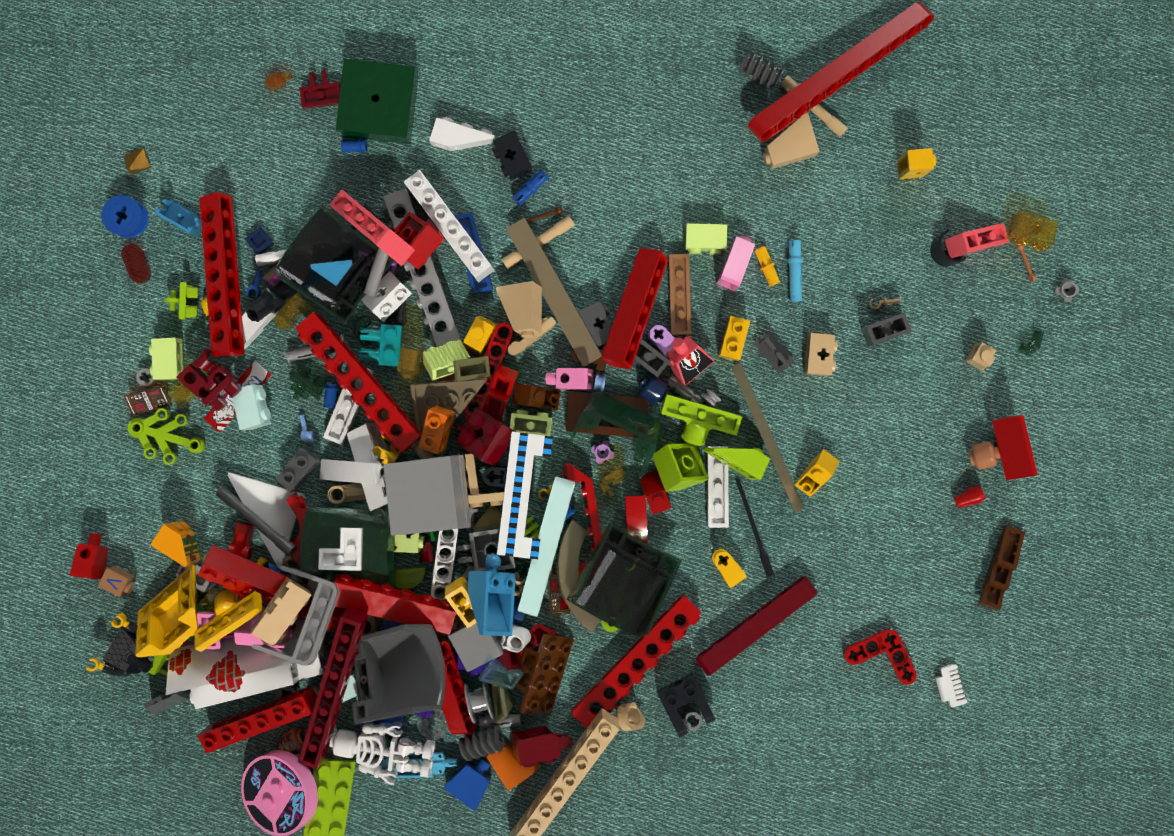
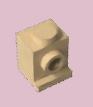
[965,342,997,371]

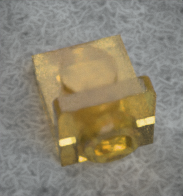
[599,467,626,497]

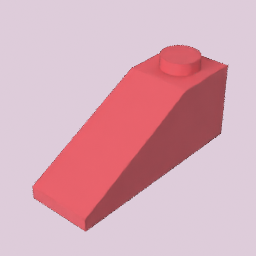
[945,223,1009,259]

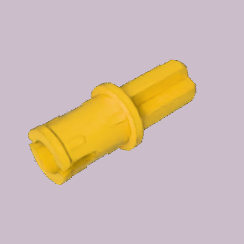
[755,246,781,287]

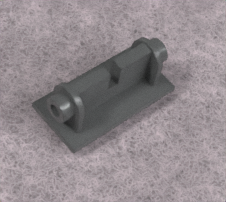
[754,330,794,374]

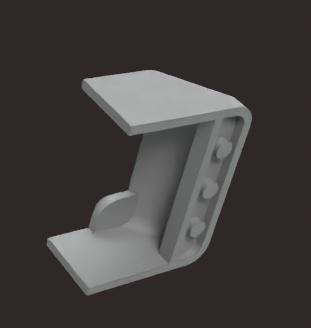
[252,566,339,665]

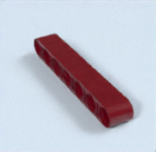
[695,575,818,676]

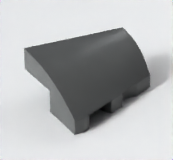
[144,690,191,715]

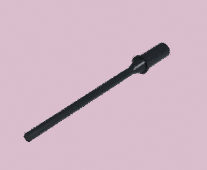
[736,480,774,577]

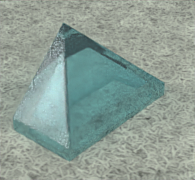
[478,658,523,690]

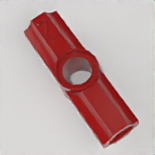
[227,522,255,561]

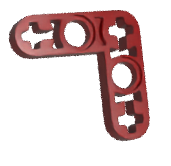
[843,628,917,685]

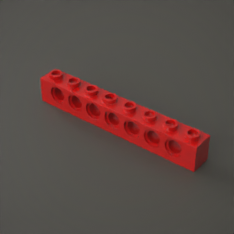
[199,192,245,358]
[295,312,422,452]
[571,593,702,728]

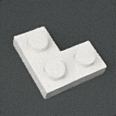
[318,528,363,570]

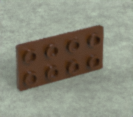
[565,391,649,438]
[512,634,574,716]

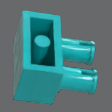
[359,324,404,368]

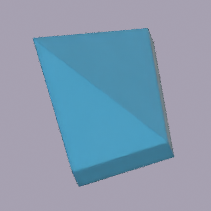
[310,260,354,286]

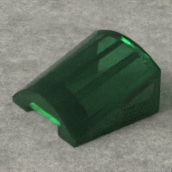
[300,505,397,589]

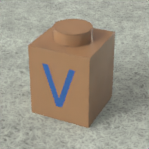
[98,566,136,597]

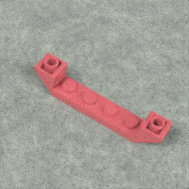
[329,190,415,266]

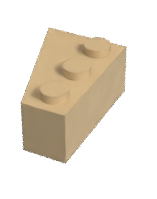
[251,576,311,647]

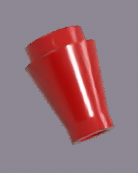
[953,485,986,509]

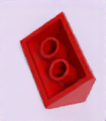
[992,415,1038,480]

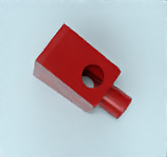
[69,533,108,580]

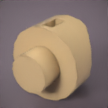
[615,702,646,732]

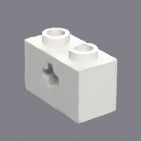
[361,271,412,322]

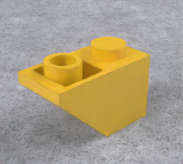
[795,449,840,497]

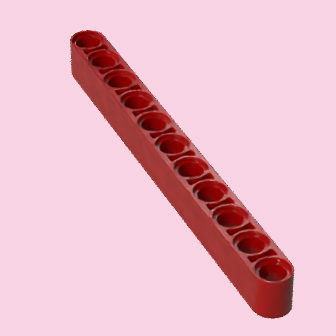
[748,2,934,142]

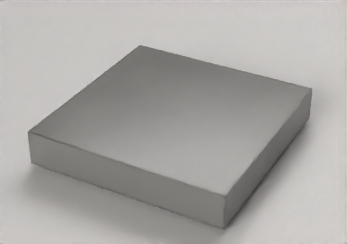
[448,623,504,672]

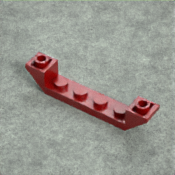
[562,463,605,584]

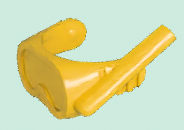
[372,418,400,464]

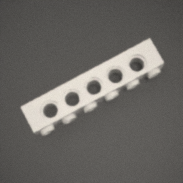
[404,170,494,282]

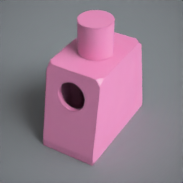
[546,368,594,391]

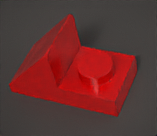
[639,470,671,515]

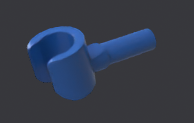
[246,270,262,298]

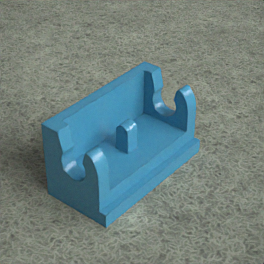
[154,199,201,237]

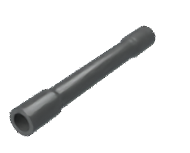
[216,487,297,557]

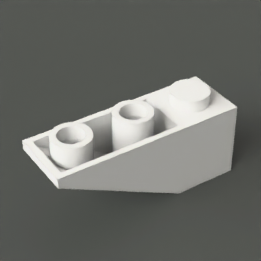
[429,117,495,151]

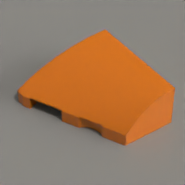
[486,742,541,791]

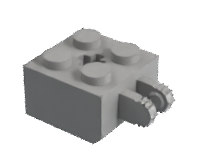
[456,528,516,571]

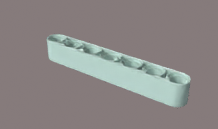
[518,476,575,617]

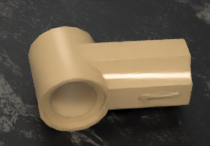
[327,483,366,504]

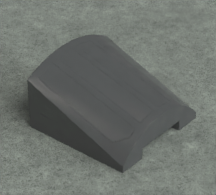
[352,624,445,724]

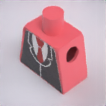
[667,336,715,386]

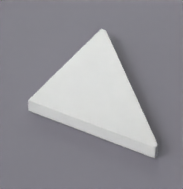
[227,472,304,569]

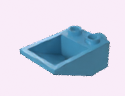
[468,554,515,636]

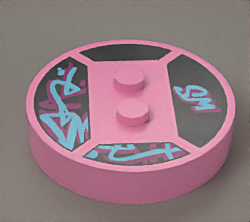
[241,750,318,836]

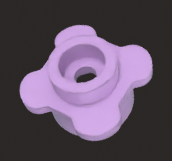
[591,441,614,464]

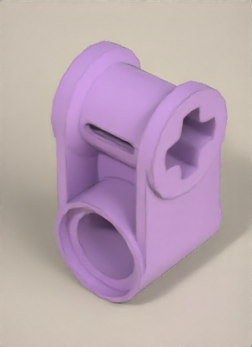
[648,325,675,359]

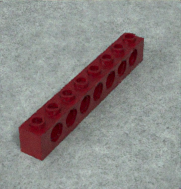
[298,608,368,769]

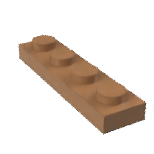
[668,254,691,335]

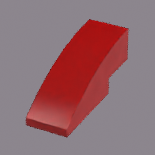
[483,365,519,421]
[625,495,648,556]

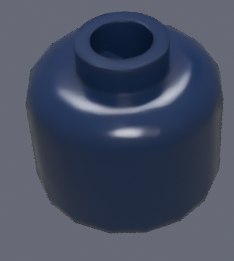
[638,374,669,403]

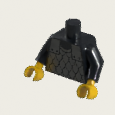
[86,613,153,676]

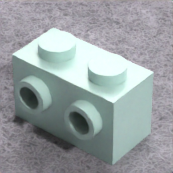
[232,384,271,430]

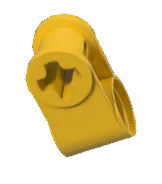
[712,549,747,589]

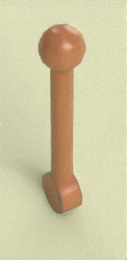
[1016,242,1037,282]

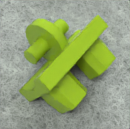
[163,282,198,320]

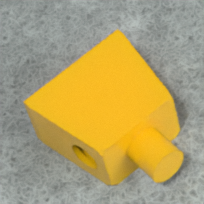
[463,316,498,357]

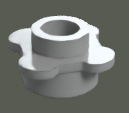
[1055,278,1079,302]

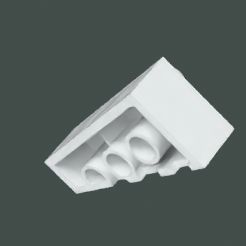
[347,421,389,511]

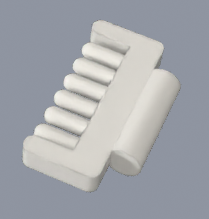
[935,664,967,707]

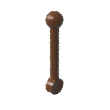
[526,207,563,224]

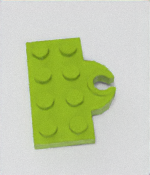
[302,758,356,836]

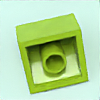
[652,443,709,492]

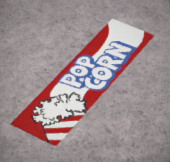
[204,361,271,433]

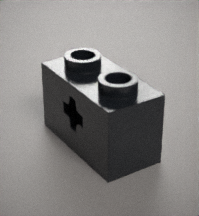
[491,130,532,181]

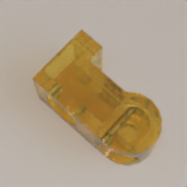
[274,294,315,331]

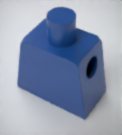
[444,757,491,811]

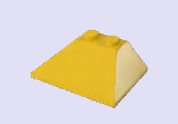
[135,564,198,657]

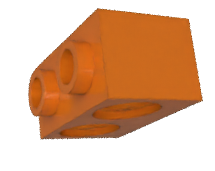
[419,405,455,454]

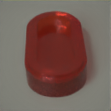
[121,244,151,284]

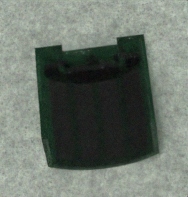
[274,205,394,324]
[566,523,682,637]

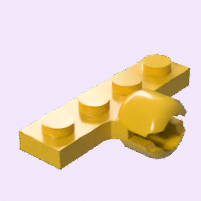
[194,590,262,652]

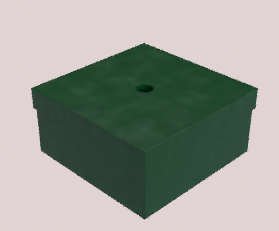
[336,59,419,145]

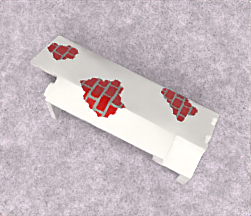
[166,618,329,709]

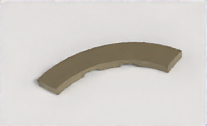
[557,520,603,632]

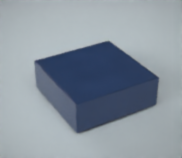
[244,226,274,255]

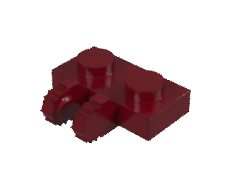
[299,69,341,110]

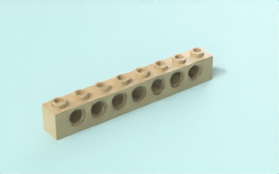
[509,708,620,836]

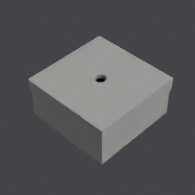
[383,455,471,535]

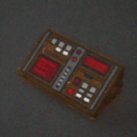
[124,386,172,415]
[549,574,570,616]

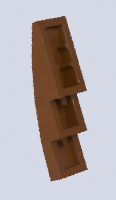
[978,525,1025,611]

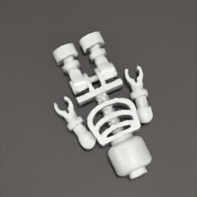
[330,722,435,785]

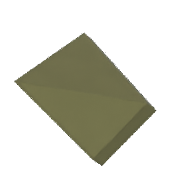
[453,356,490,381]
[473,505,502,532]
[490,676,515,723]

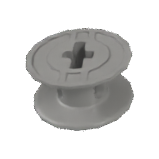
[464,678,495,724]

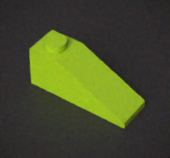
[704,447,770,480]

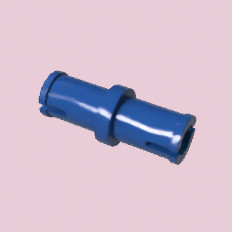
[512,169,549,206]

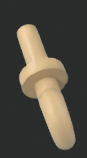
[869,297,901,310]

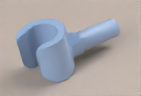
[299,415,314,442]

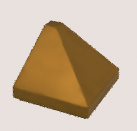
[124,148,151,175]

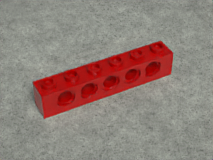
[198,686,317,754]

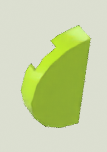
[385,567,426,589]

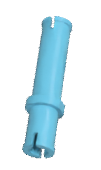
[787,240,803,302]

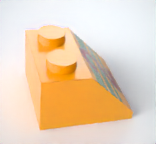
[150,521,200,567]

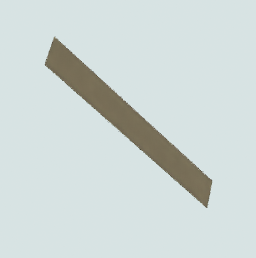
[506,218,602,367]
[731,363,804,514]

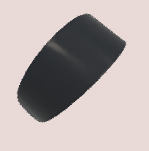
[930,229,966,267]

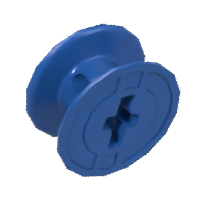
[101,195,149,239]

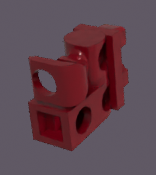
[176,349,241,411]

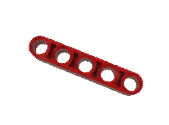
[465,323,514,416]
[439,641,476,735]

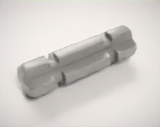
[667,376,702,404]

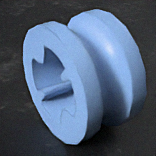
[594,372,606,391]

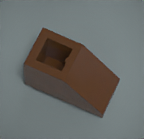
[512,383,561,410]

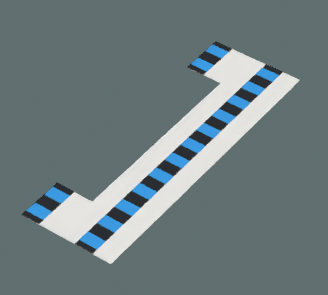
[497,432,553,560]

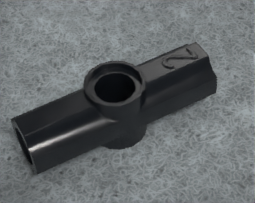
[245,277,300,322]

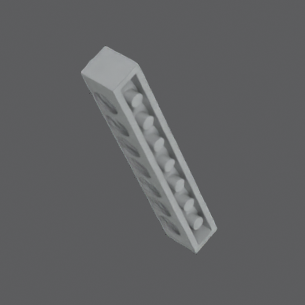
[382,188,462,347]

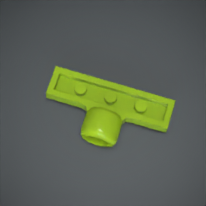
[660,394,743,446]

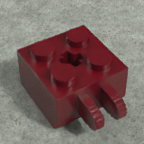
[456,407,516,467]
[510,725,573,767]

